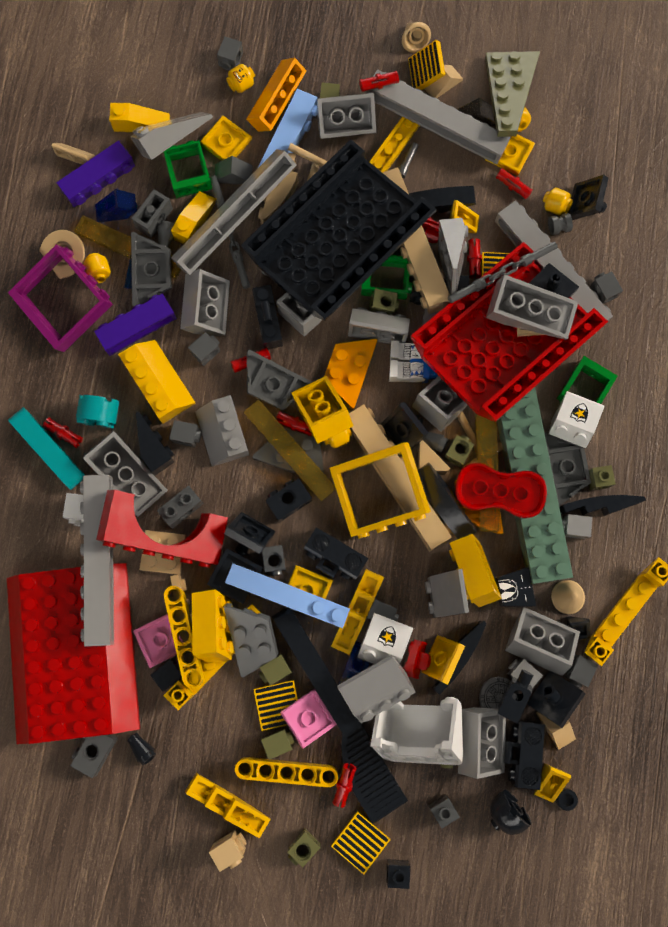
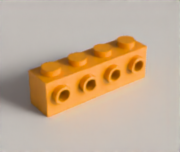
[246,58,306,132]

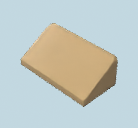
[52,143,95,165]

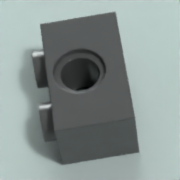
[132,189,173,238]
[157,485,204,529]
[70,734,118,778]

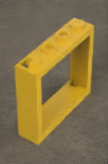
[329,442,431,539]

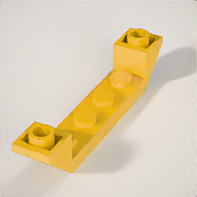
[584,557,668,666]
[163,604,261,710]

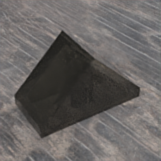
[458,98,495,126]

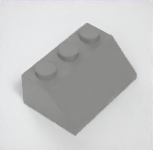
[317,93,376,139]
[180,269,230,336]
[348,307,410,344]
[195,395,250,467]
[505,607,580,676]
[337,655,416,723]
[458,707,506,779]

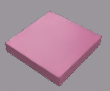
[133,614,185,668]
[280,689,337,748]

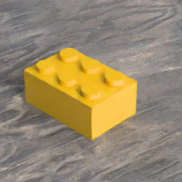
[291,376,354,444]
[449,534,502,607]
[192,590,234,663]

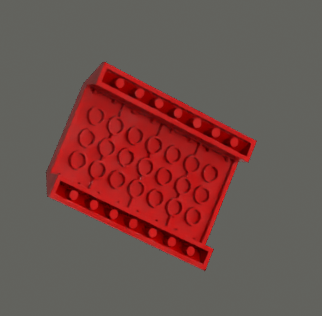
[411,242,608,422]
[7,563,140,744]

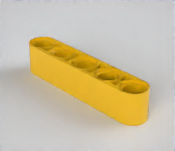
[164,586,204,688]
[235,757,338,787]

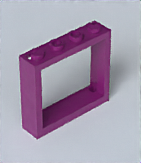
[8,244,113,352]

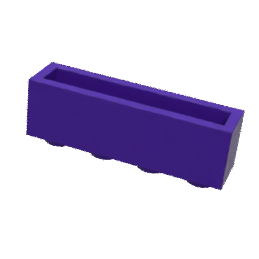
[56,140,135,208]
[94,293,177,356]

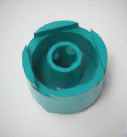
[76,395,119,429]

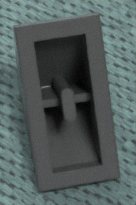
[215,156,253,184]

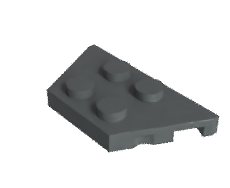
[131,232,172,307]
[246,349,312,411]
[252,427,325,483]
[544,432,591,506]
[224,603,278,677]

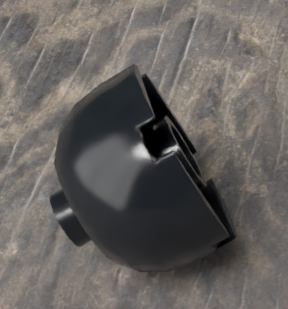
[490,789,532,835]

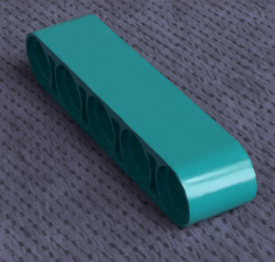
[8,407,86,490]

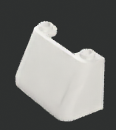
[370,697,463,765]

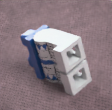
[389,340,438,383]

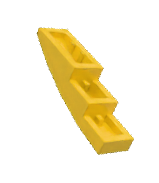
[331,569,384,655]
[185,773,271,838]

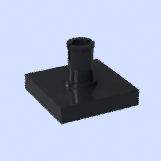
[568,174,609,220]
[529,263,579,298]
[381,402,428,449]
[224,512,276,555]
[527,671,585,728]

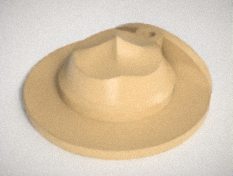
[40,230,85,279]

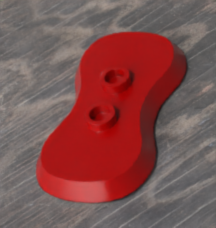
[455,463,547,518]

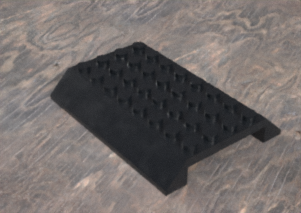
[241,139,436,321]

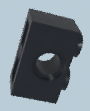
[265,478,312,523]

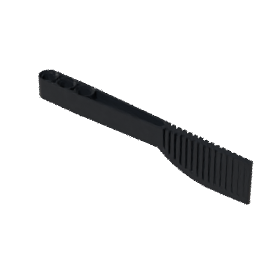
[272,607,408,824]

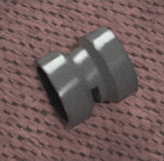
[548,213,573,235]

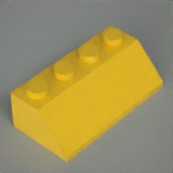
[118,340,196,424]

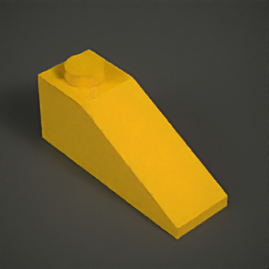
[109,103,170,132]
[171,191,216,244]

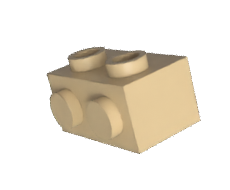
[209,830,247,872]

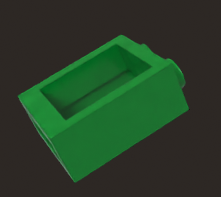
[164,140,212,198]
[361,255,413,300]
[556,356,618,404]

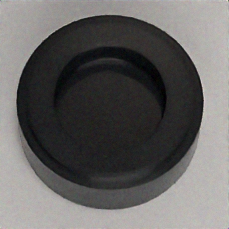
[555,788,578,811]

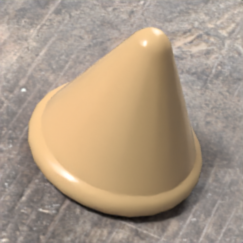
[402,22,431,53]
[551,580,585,614]

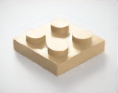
[139,530,186,575]

